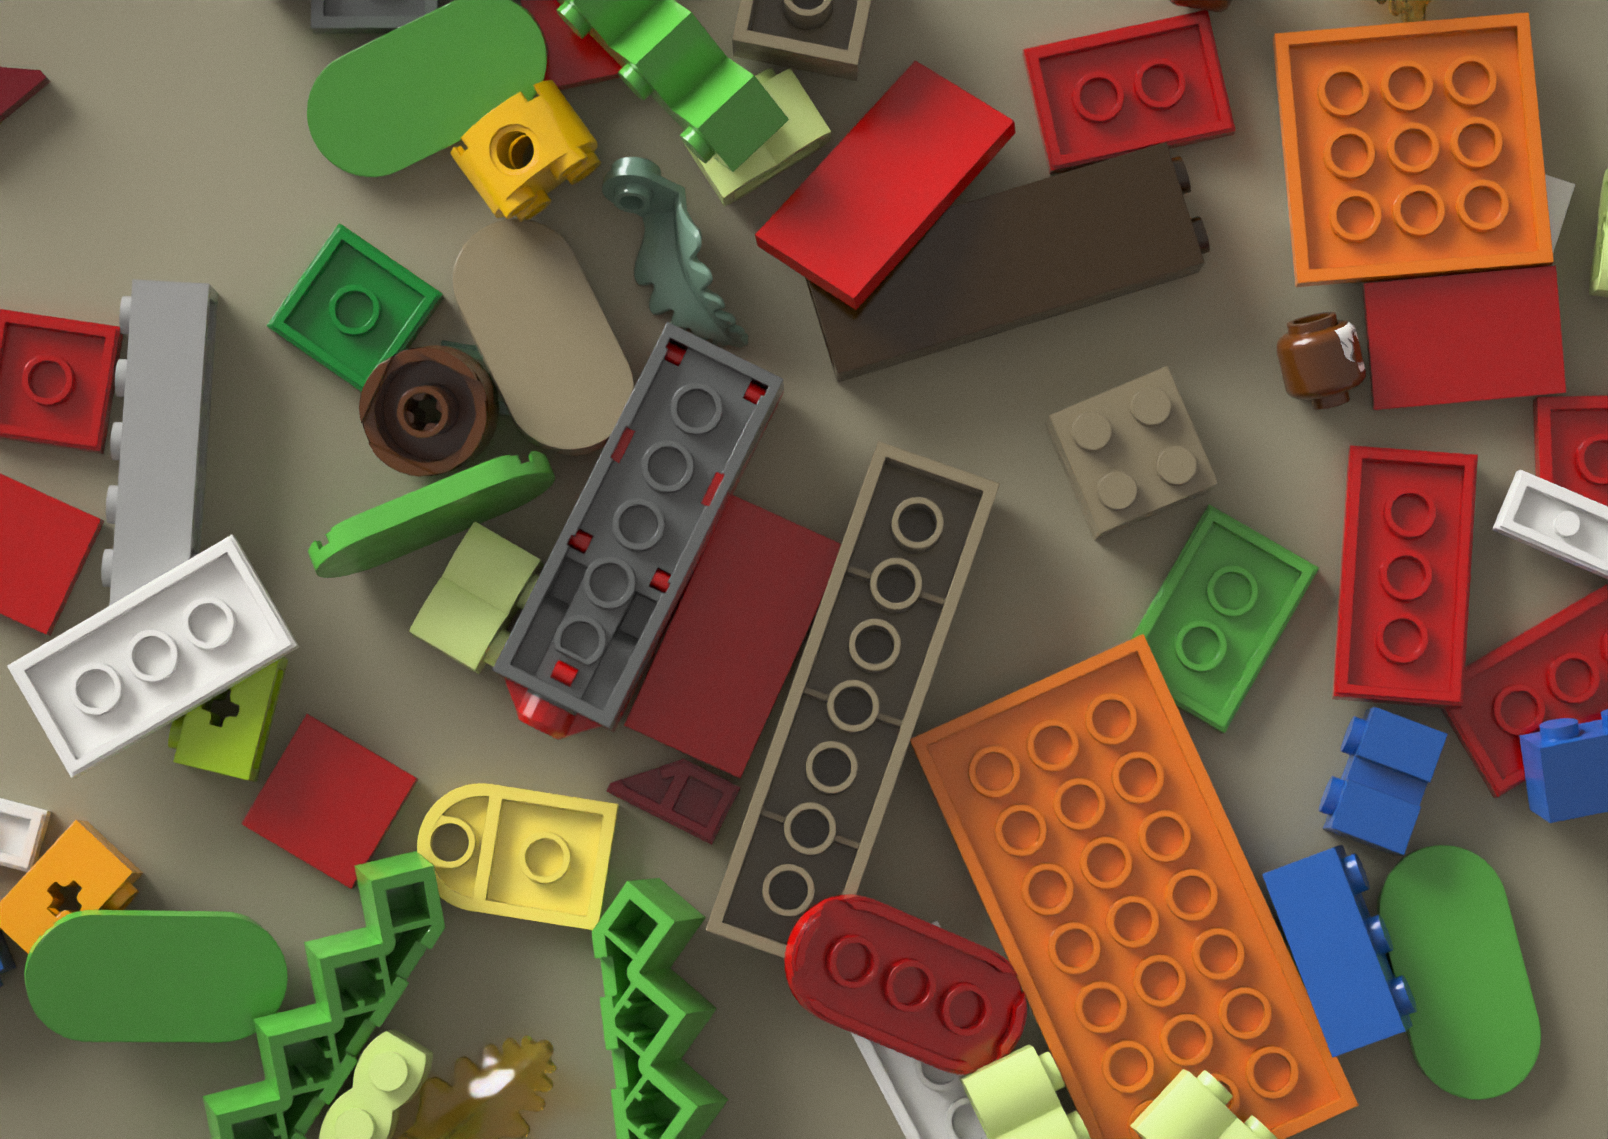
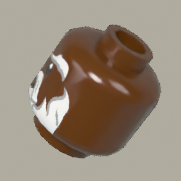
[1276,311,1366,410]

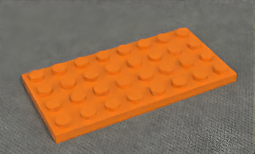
[910,634,1359,1139]

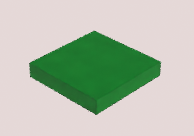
[266,223,445,393]

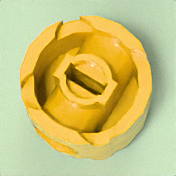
[450,80,601,222]

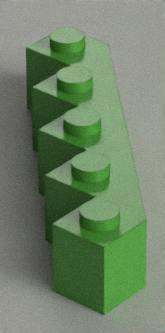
[556,0,789,172]
[203,851,445,1139]
[592,878,729,1139]

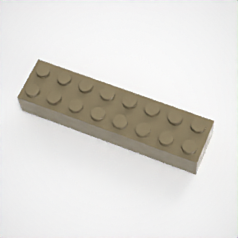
[705,441,1000,958]

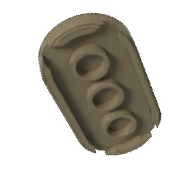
[453,219,634,456]

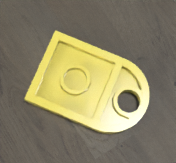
[417,783,619,930]

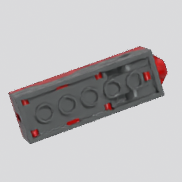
[493,322,784,740]

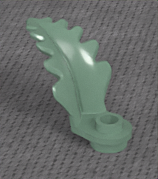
[602,157,749,348]

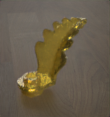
[398,1035,557,1139]

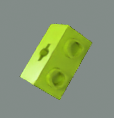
[168,657,288,782]

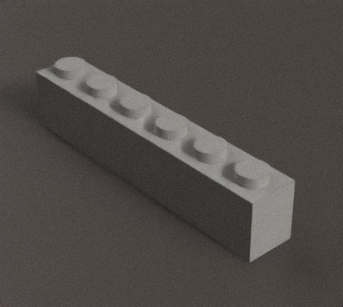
[101,279,218,606]

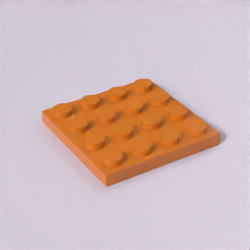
[1273,12,1554,287]

